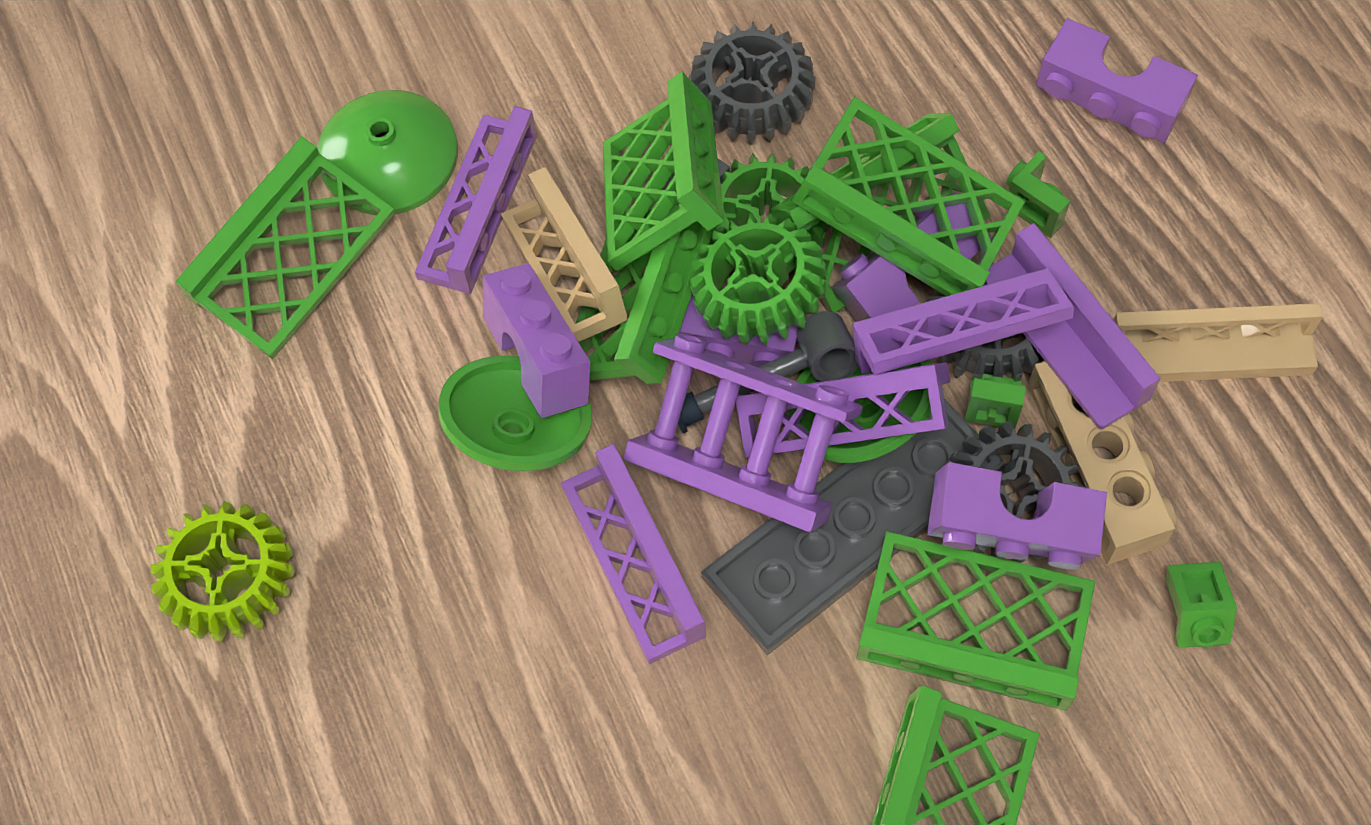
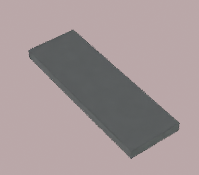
[701,398,1005,656]

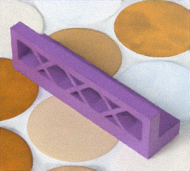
[415,106,537,294]
[852,268,1074,375]
[736,362,950,458]
[561,444,706,664]

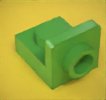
[1005,151,1070,238]
[965,374,1026,429]
[1166,562,1237,648]

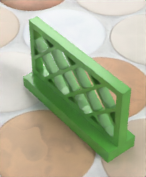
[603,71,724,271]
[791,96,1025,296]
[771,113,991,313]
[175,136,396,360]
[575,202,714,384]
[857,531,1095,711]
[871,685,1040,825]

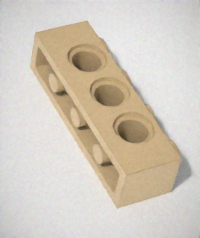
[1028,361,1176,565]

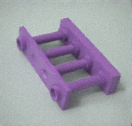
[623,333,863,533]

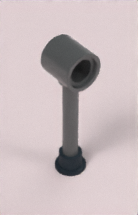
[678,311,858,434]

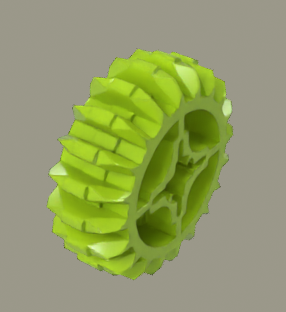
[150,501,295,642]

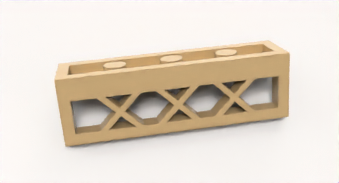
[501,167,628,342]
[1113,303,1323,382]

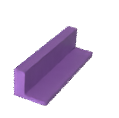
[984,223,1161,429]

